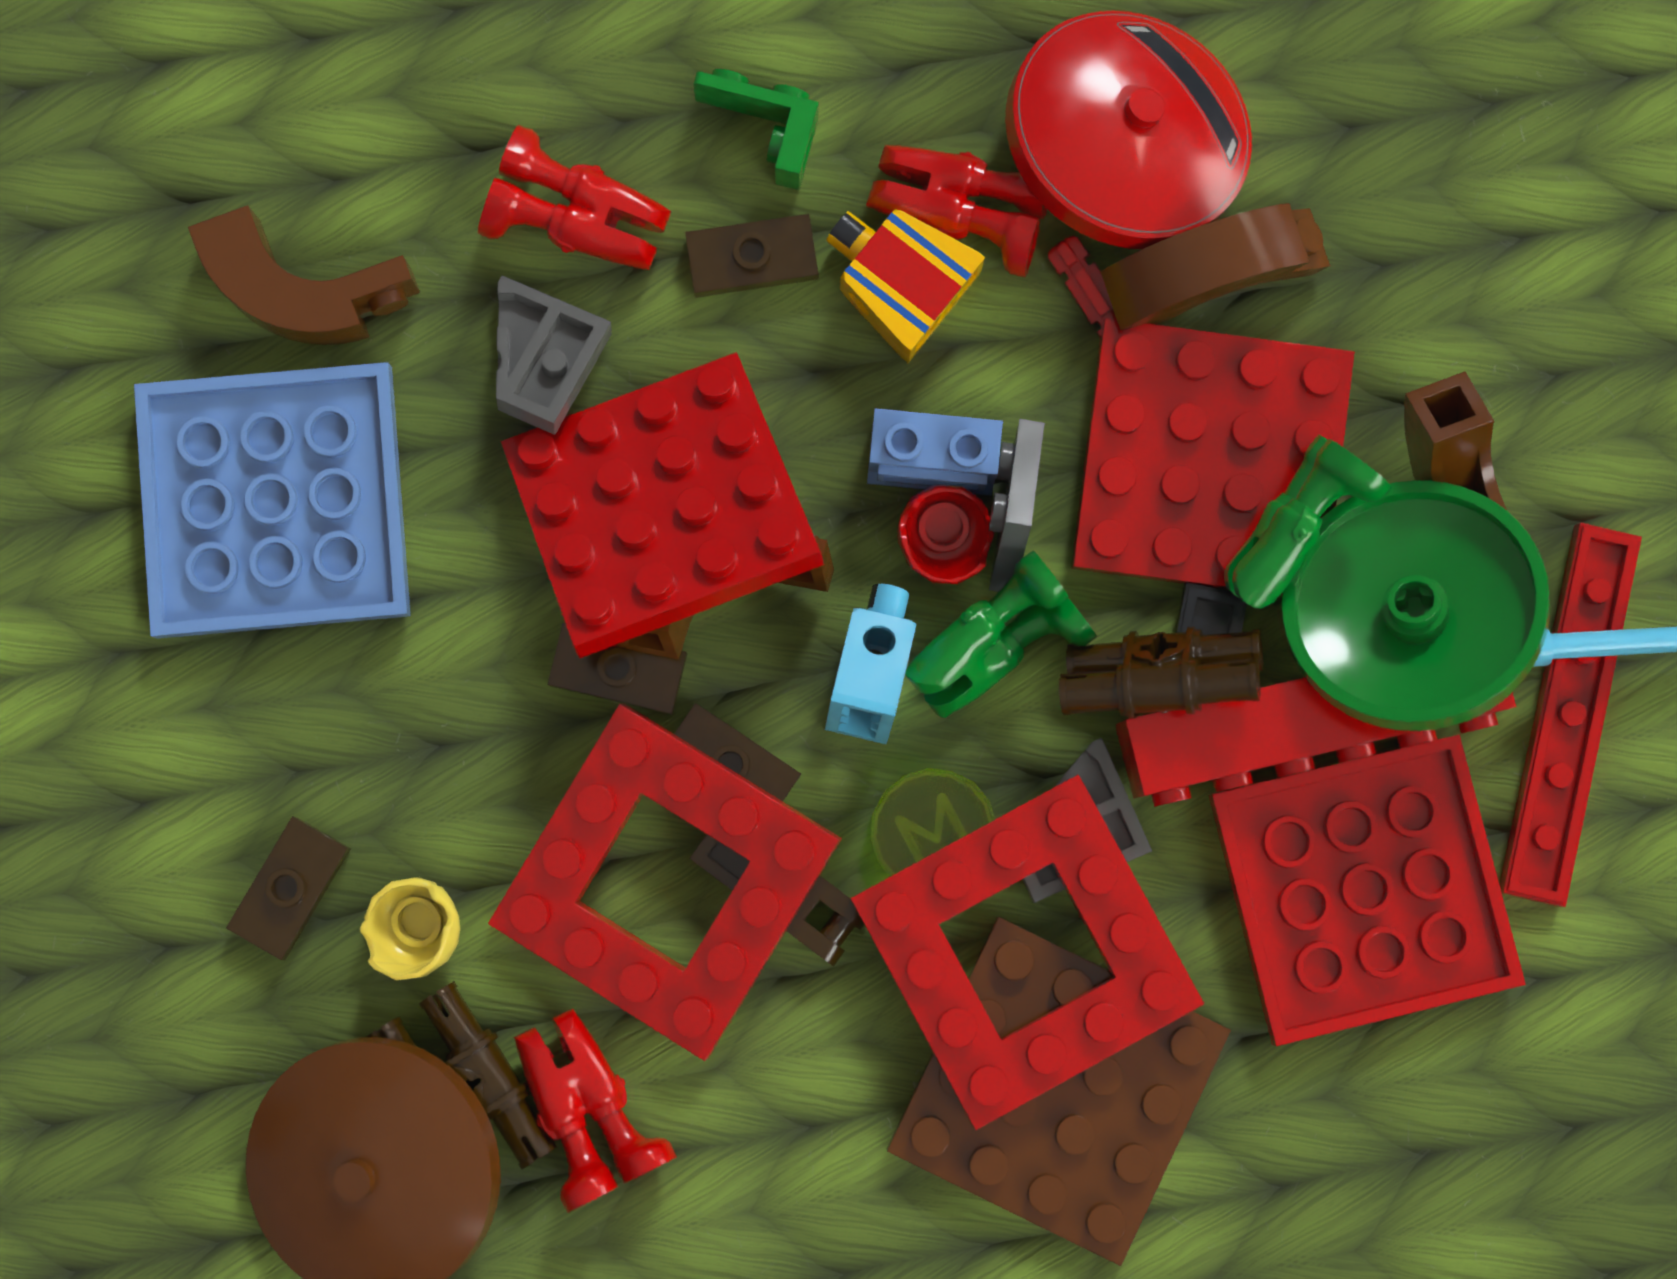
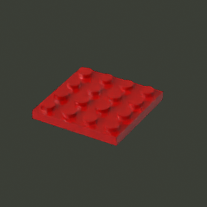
[1071,318,1355,597]
[501,352,824,659]
[1208,734,1526,1046]

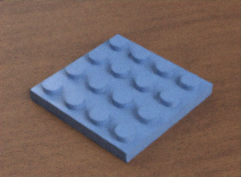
[134,362,411,639]

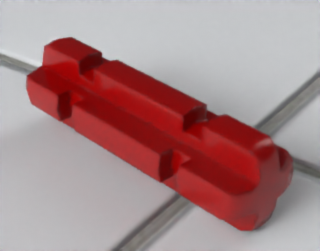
[1047,235,1116,339]

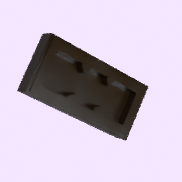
[685,214,819,298]
[548,623,687,715]
[674,703,801,802]
[226,816,351,960]

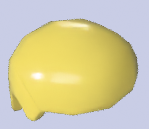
[360,877,460,981]

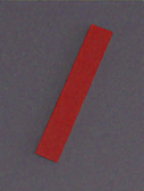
[1499,522,1642,907]

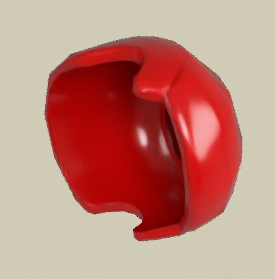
[897,484,994,584]

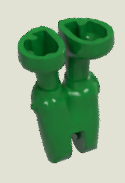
[1224,434,1392,609]
[905,550,1097,718]

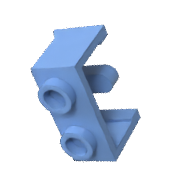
[867,408,1003,496]

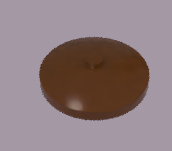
[246,1037,501,1279]

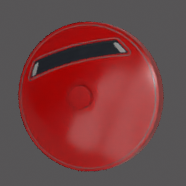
[1005,11,1252,249]

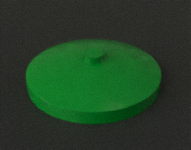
[1282,480,1550,731]

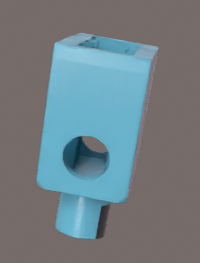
[825,584,916,744]

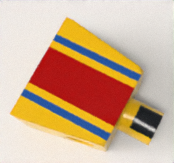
[826,209,985,363]

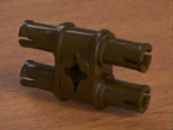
[1059,626,1264,719]
[366,981,557,1183]

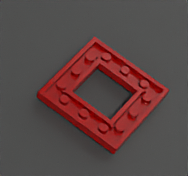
[488,703,842,1061]
[850,774,1205,1130]

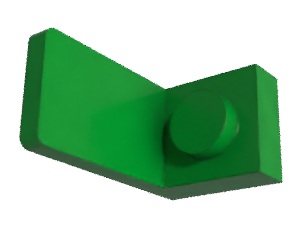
[693,69,819,191]

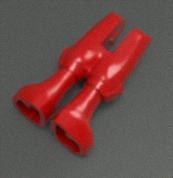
[477,125,672,270]
[866,145,1047,278]
[513,1008,677,1213]

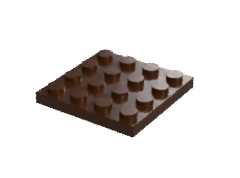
[886,917,1231,1266]

